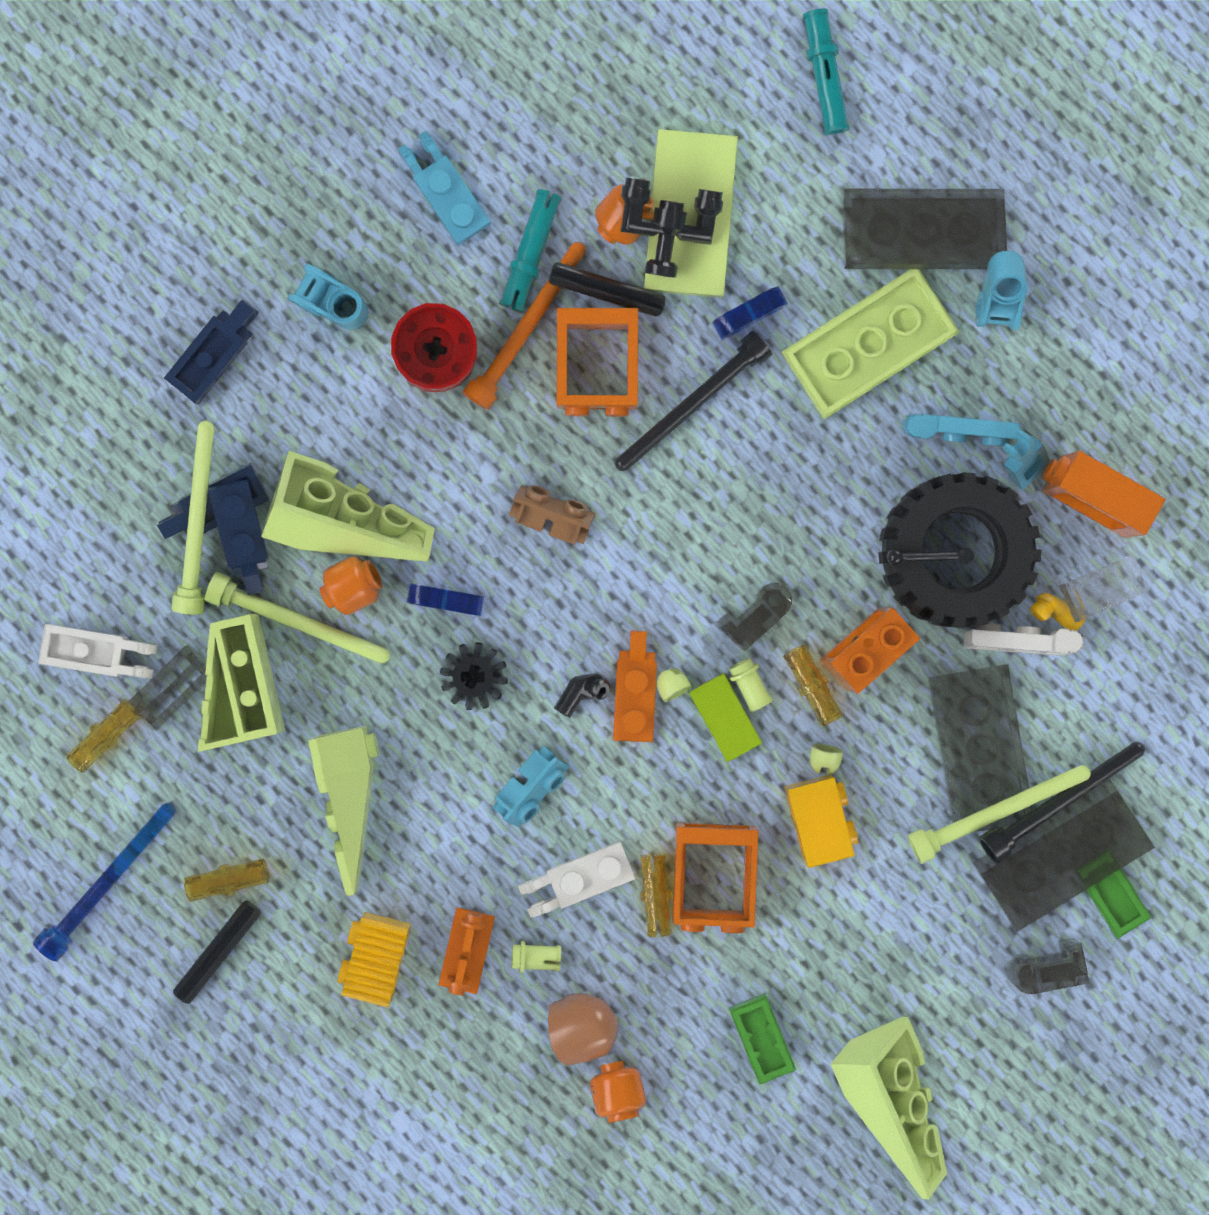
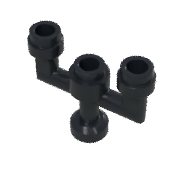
[621,177,723,278]

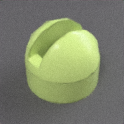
[656,668,692,702]
[810,743,844,775]

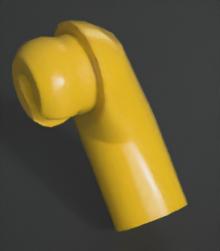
[1030,592,1086,631]

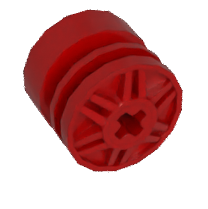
[391,303,477,392]

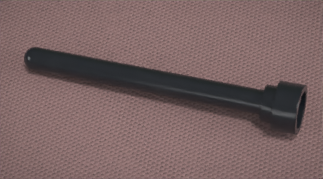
[615,330,773,471]
[978,742,1145,864]

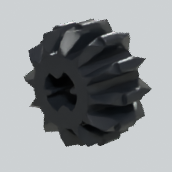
[440,642,508,710]

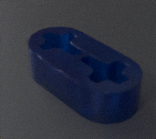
[712,286,788,340]
[406,583,485,616]

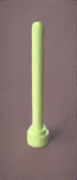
[171,420,214,615]
[204,571,390,664]
[907,765,1091,864]

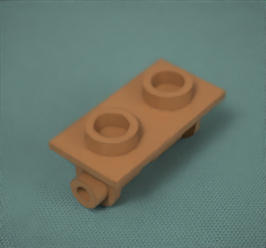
[509,485,596,545]

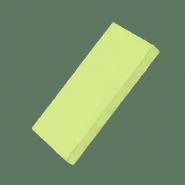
[644,129,738,298]
[781,265,960,420]

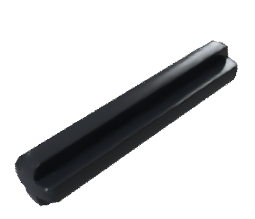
[549,262,666,317]
[173,900,261,1004]

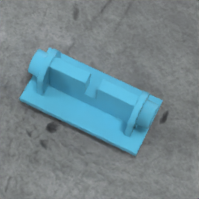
[493,746,570,827]

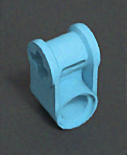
[975,251,1028,330]
[287,263,368,330]

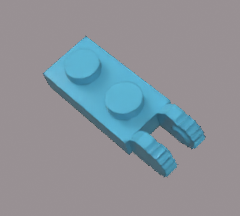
[398,131,491,246]
[902,414,1021,446]

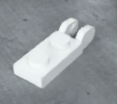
[964,623,1084,656]
[38,624,158,679]
[518,840,635,918]

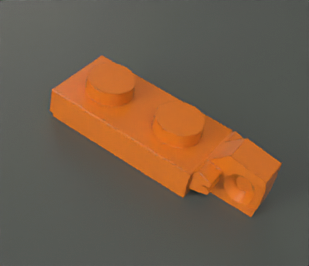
[613,630,657,742]

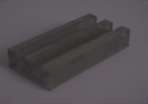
[128,646,207,730]

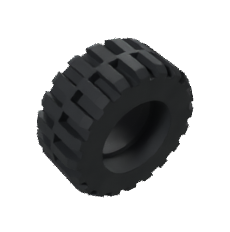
[878,472,1042,628]

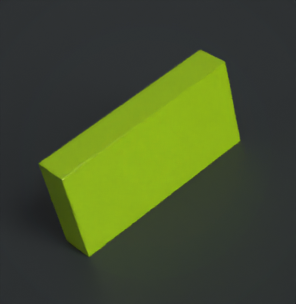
[688,673,762,763]

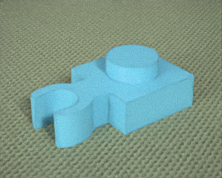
[1003,429,1050,490]

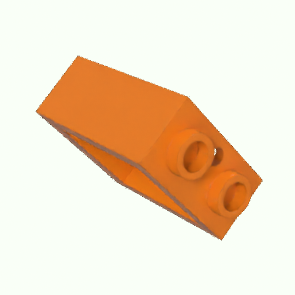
[557,308,638,417]
[1041,450,1166,538]
[820,607,921,694]
[672,823,758,934]

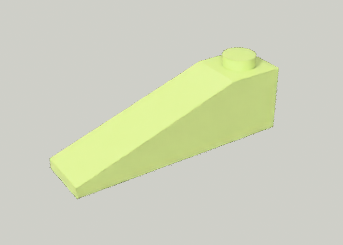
[261,450,435,562]
[308,726,379,896]
[831,1017,947,1200]

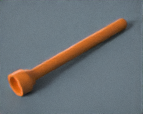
[462,242,586,411]

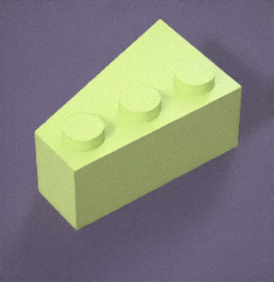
[198,614,286,752]

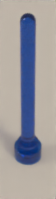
[33,803,175,962]

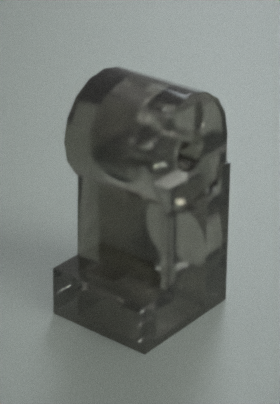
[715,583,792,651]
[1006,938,1090,994]

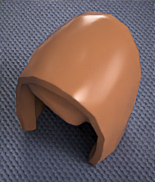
[548,993,618,1065]

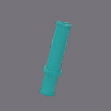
[803,8,850,135]
[499,189,562,312]

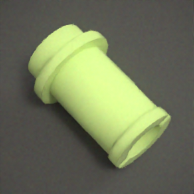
[729,658,773,712]
[511,941,561,973]

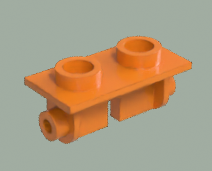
[438,907,495,996]

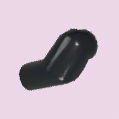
[554,673,611,718]

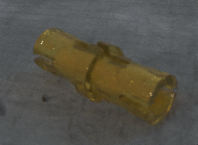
[783,644,843,727]
[66,699,142,773]
[640,853,672,937]
[184,858,270,902]

